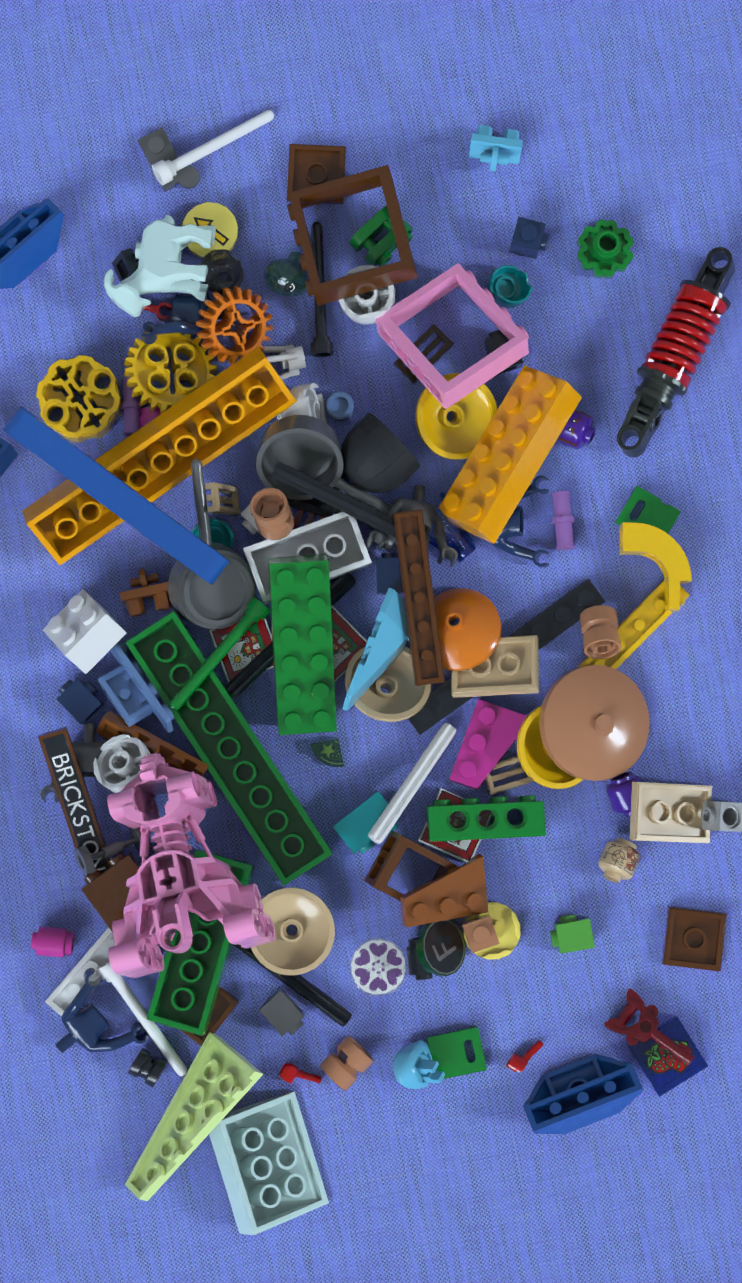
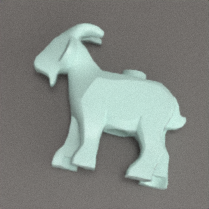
[103,215,216,317]

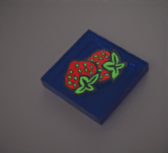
[628,1016,708,1097]

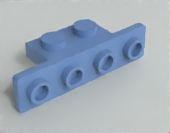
[98,640,174,733]

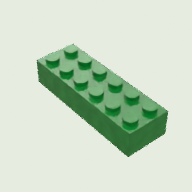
[268,554,337,735]
[147,849,255,1036]

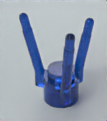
[429,492,476,562]

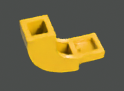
[619,522,692,612]

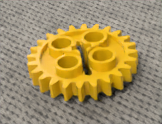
[124,331,217,414]

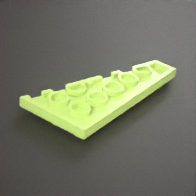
[125,1032,263,1201]

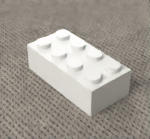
[243,512,372,604]

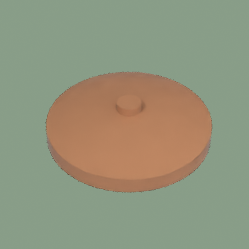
[539,665,650,781]

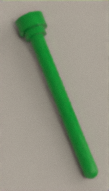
[169,597,271,711]

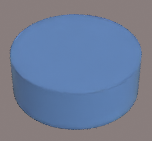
[326,391,354,421]

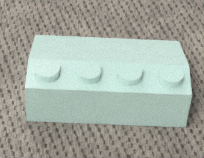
[209,1091,329,1235]

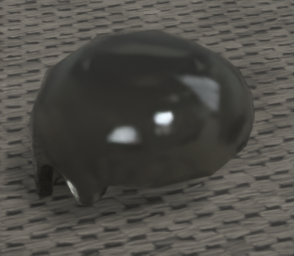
[201,249,244,296]

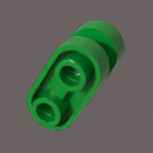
[349,205,413,267]

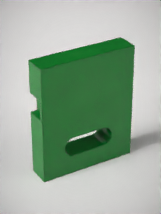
[615,486,681,534]
[427,1026,487,1079]

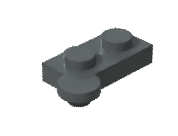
[138,127,200,192]

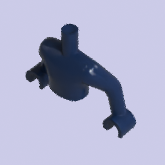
[141,279,224,344]
[491,475,549,568]
[55,968,149,1053]

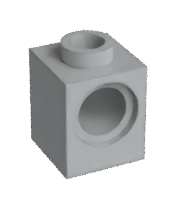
[701,801,742,832]

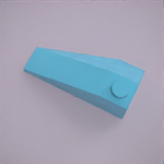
[342,588,409,711]

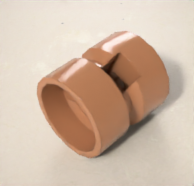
[250,488,294,540]
[580,605,621,659]
[319,1035,374,1091]

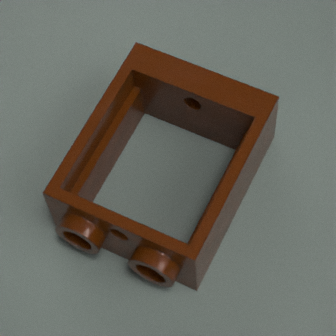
[364,830,457,901]

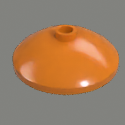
[434,588,501,671]

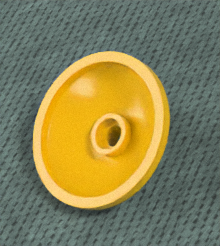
[415,373,497,459]
[517,705,582,789]

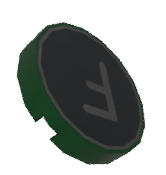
[416,920,466,977]

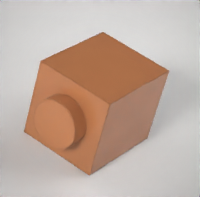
[461,914,500,953]

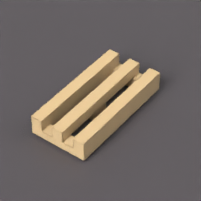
[205,482,241,516]
[485,756,533,795]

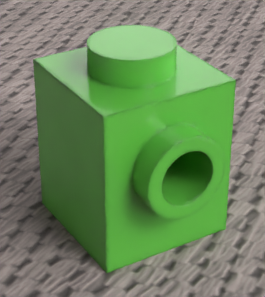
[550,914,595,954]

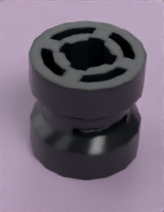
[128,1048,167,1088]

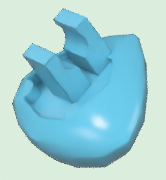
[393,1040,445,1089]

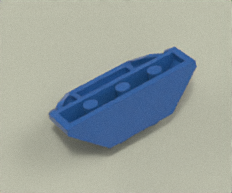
[0,198,64,289]
[523,1054,643,1134]

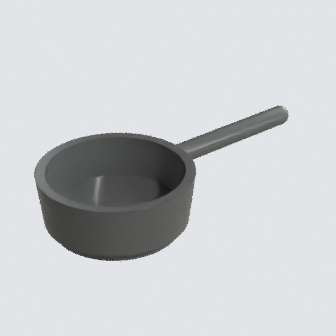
[256,415,391,514]
[168,458,256,629]

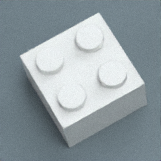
[43,589,126,674]

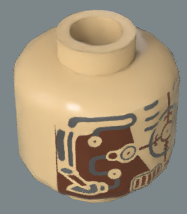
[598,838,641,883]

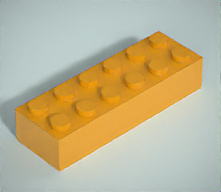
[437,365,582,544]

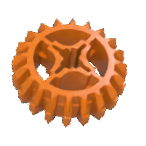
[196,286,273,364]

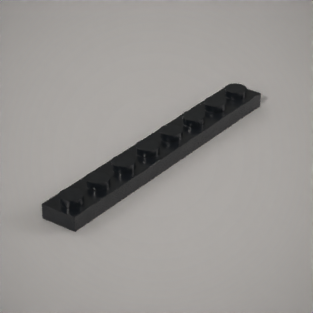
[408,579,605,735]

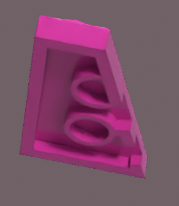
[449,699,527,790]

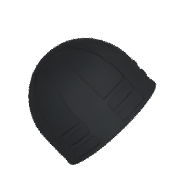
[341,413,420,493]

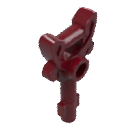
[604,988,695,1066]

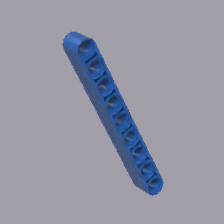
[3,406,230,585]

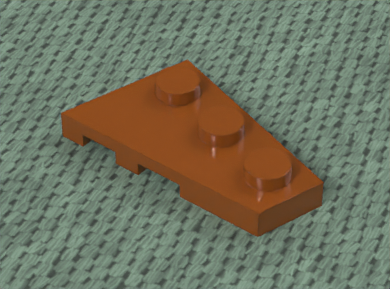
[400,854,488,927]

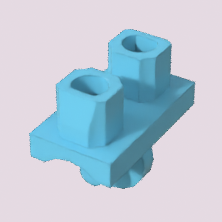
[469,125,523,172]

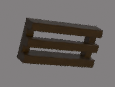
[394,324,454,385]

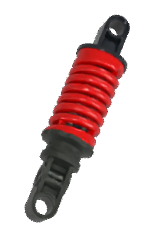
[617,247,735,458]

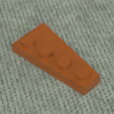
[96,711,209,777]

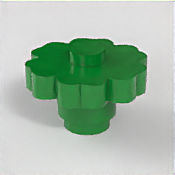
[576,220,634,279]

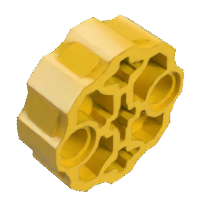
[36,355,123,442]

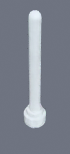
[152,110,274,186]
[96,959,187,1076]

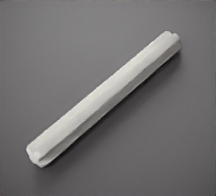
[368,723,457,844]

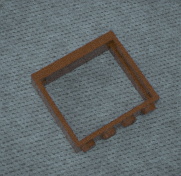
[287,165,418,306]

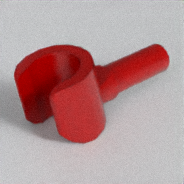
[142,302,172,321]
[506,1040,544,1072]
[279,1063,321,1084]

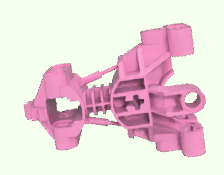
[107,753,276,978]

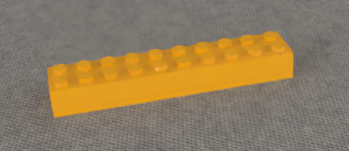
[22,346,297,565]

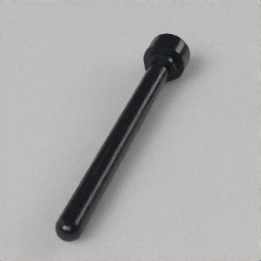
[311,222,334,357]

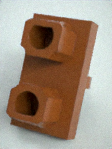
[119,567,172,617]

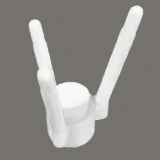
[262,345,306,381]

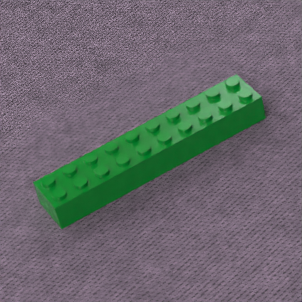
[125,611,333,886]

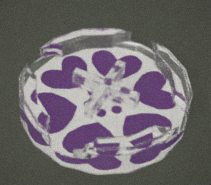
[350,938,407,996]

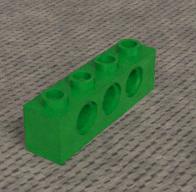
[426,795,546,842]

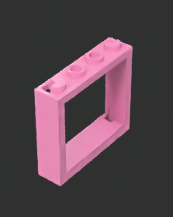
[376,263,529,409]

